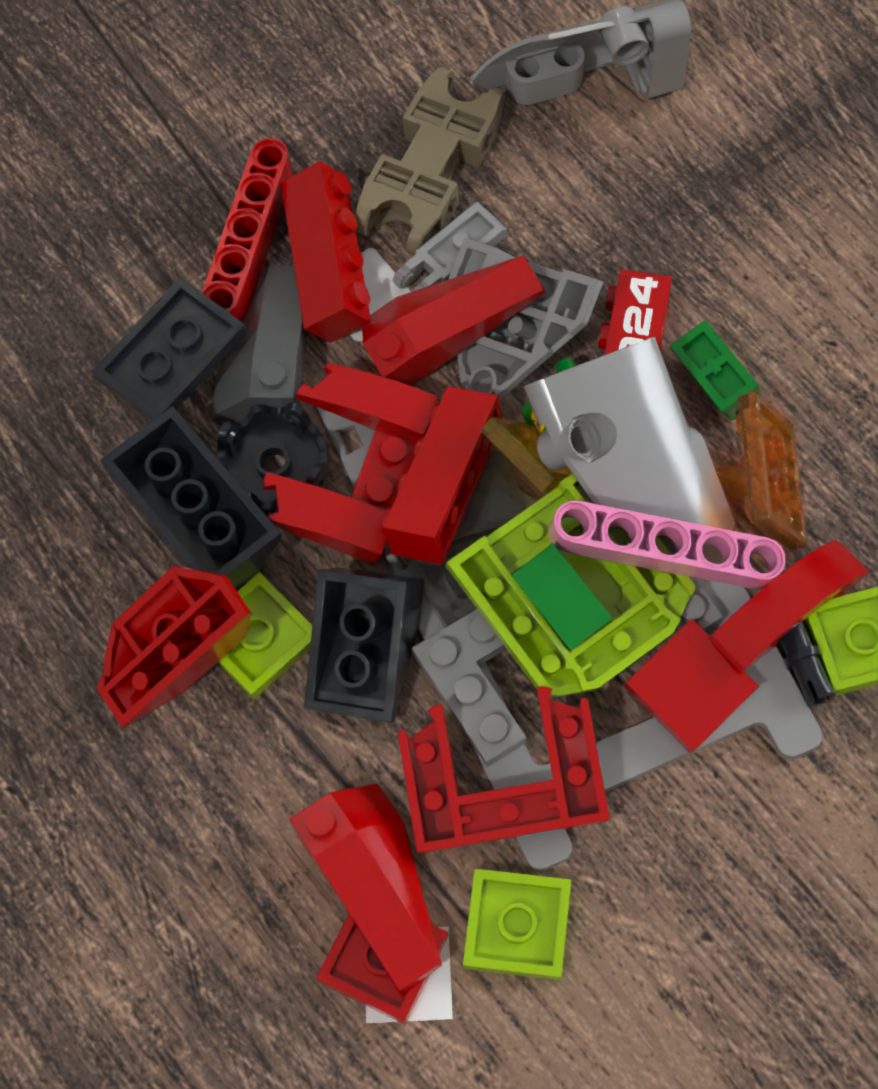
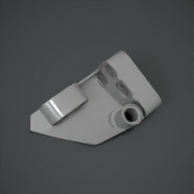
[524,337,735,531]

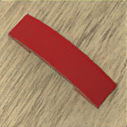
[709,540,869,673]

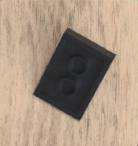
[92,277,248,422]

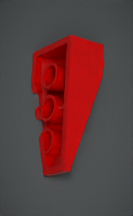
[362,256,546,386]
[289,783,442,993]

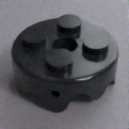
[216,403,329,516]

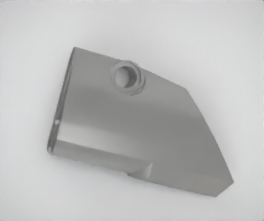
[470,0,691,105]

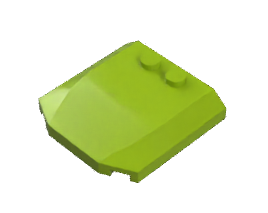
[446,474,696,698]

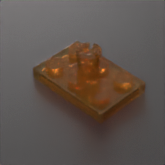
[716,391,807,551]

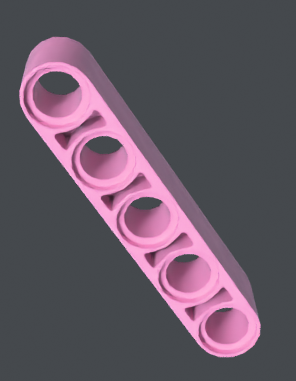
[548,501,786,589]

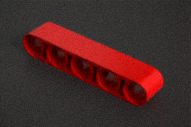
[202,138,293,322]

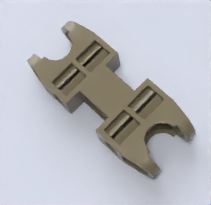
[355,67,505,256]

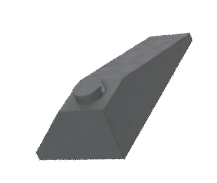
[212,265,307,421]

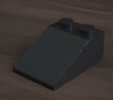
[304,567,424,722]

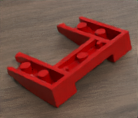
[263,363,437,565]
[398,686,610,854]

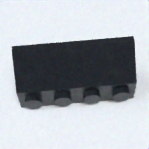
[100,406,282,591]

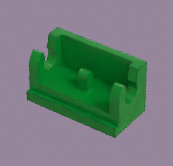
[669,320,762,421]
[511,543,613,651]

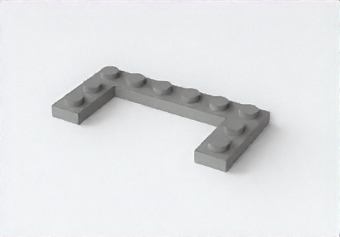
[412,536,724,767]

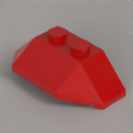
[97,566,252,727]

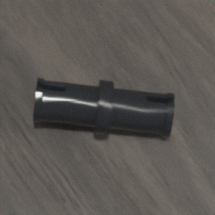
[779,622,836,707]

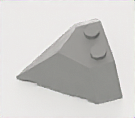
[449,238,603,400]

